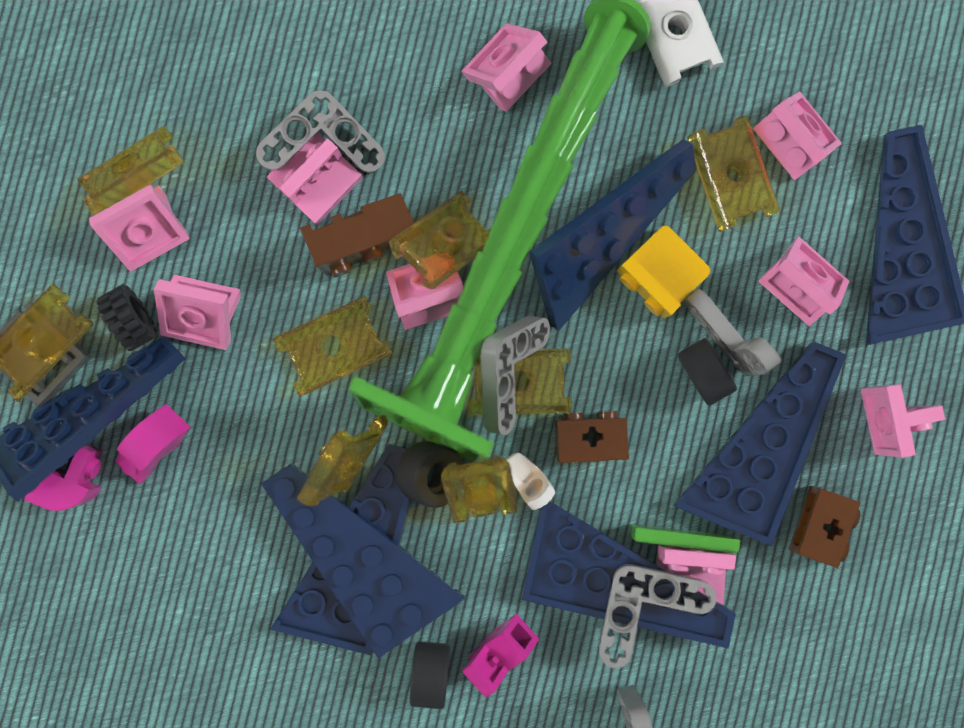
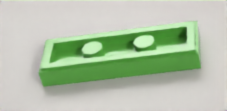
[630,524,740,553]

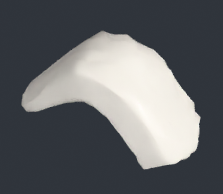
[503,452,555,510]

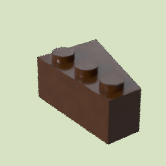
[300,193,419,278]

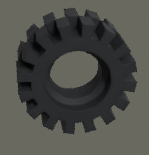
[96,284,157,351]

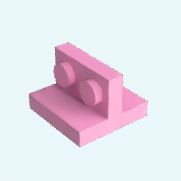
[461,23,552,112]
[753,92,842,181]
[267,133,363,225]
[89,184,190,272]
[758,236,849,327]
[386,250,463,330]
[154,275,241,350]
[861,384,945,458]

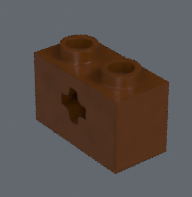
[555,411,629,463]
[788,486,861,568]

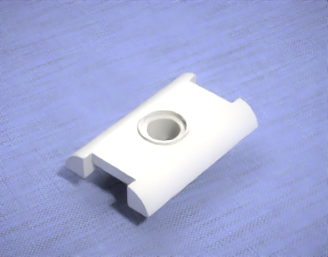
[634,0,724,88]

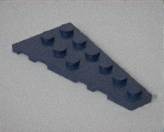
[866,124,964,345]
[529,139,696,331]
[0,337,186,502]
[673,342,847,546]
[270,444,410,655]
[261,463,465,658]
[522,501,736,649]

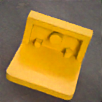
[617,226,710,319]

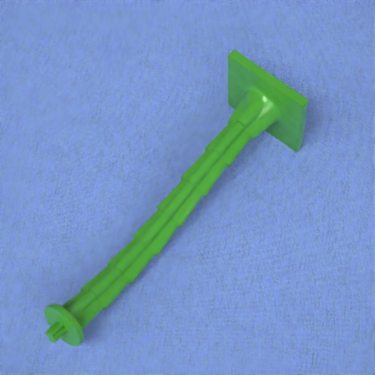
[349,0,651,465]

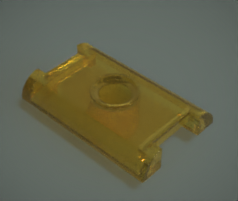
[687,116,780,232]
[77,125,184,216]
[389,191,491,289]
[0,283,94,402]
[272,296,393,397]
[468,348,572,415]
[297,414,388,506]
[441,456,517,524]

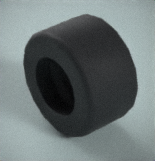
[677,338,737,406]
[397,441,465,508]
[410,641,450,709]

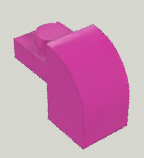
[115,404,191,485]
[24,445,103,511]
[462,614,539,698]

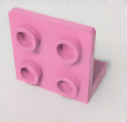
[656,544,736,605]

